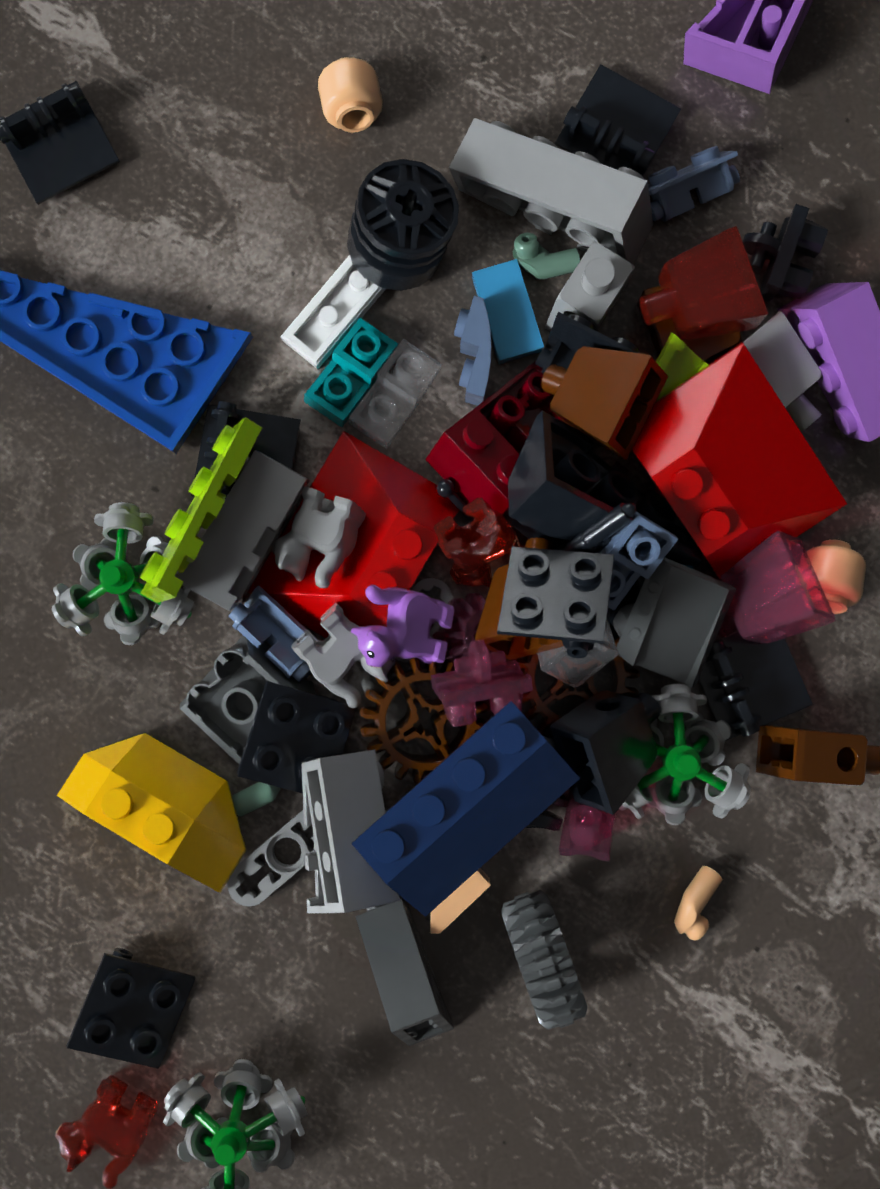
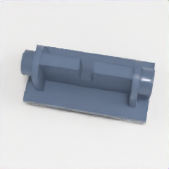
[648,146,740,222]
[228,585,319,682]

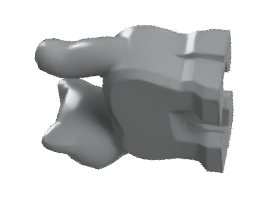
[271,486,366,588]
[291,603,395,708]

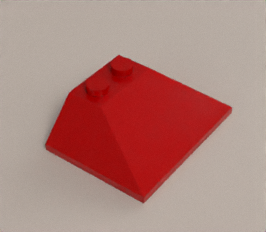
[632,342,847,583]
[248,431,465,638]

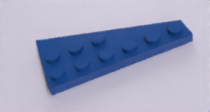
[0,270,253,454]

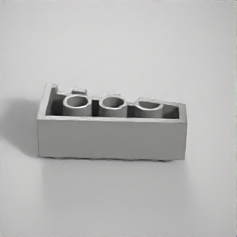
[449,118,654,265]

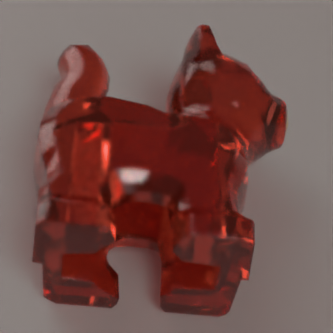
[434,498,524,588]
[55,1075,158,1189]

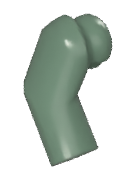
[232,782,281,817]

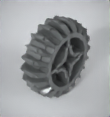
[501,890,587,1030]

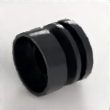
[347,159,459,291]

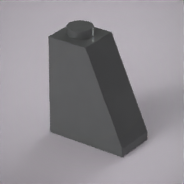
[355,899,454,1046]

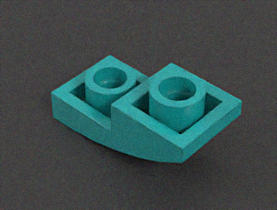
[304,318,398,428]

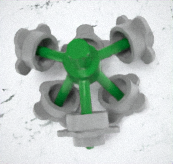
[52,502,194,645]
[619,684,751,825]
[163,1059,308,1189]

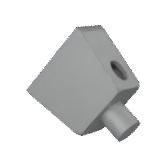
[545,241,635,332]
[743,311,822,432]

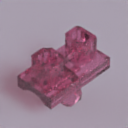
[431,640,533,727]
[559,788,617,861]

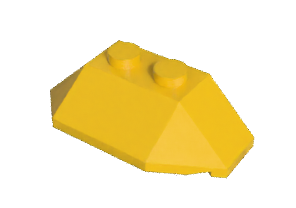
[57,733,246,893]

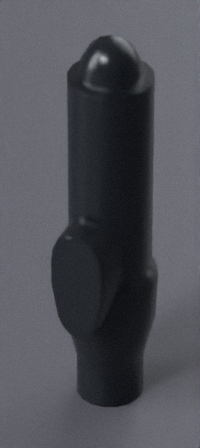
[562,503,636,553]

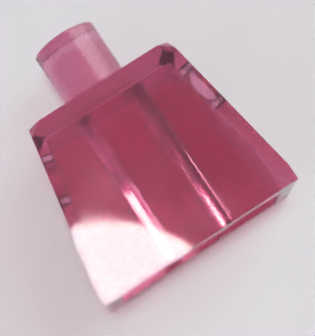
[718,531,836,644]

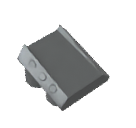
[613,557,737,688]
[180,636,316,765]

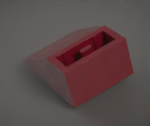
[425,361,564,528]

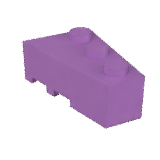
[683,0,813,94]
[777,282,880,442]

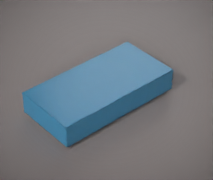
[472,259,544,364]

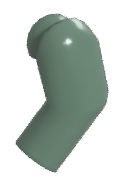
[512,232,580,279]

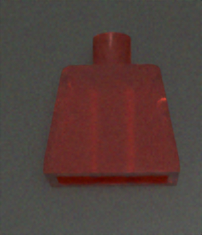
[640,226,768,340]

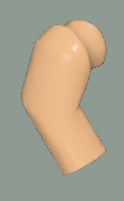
[674,866,723,941]

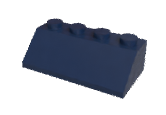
[351,701,580,917]

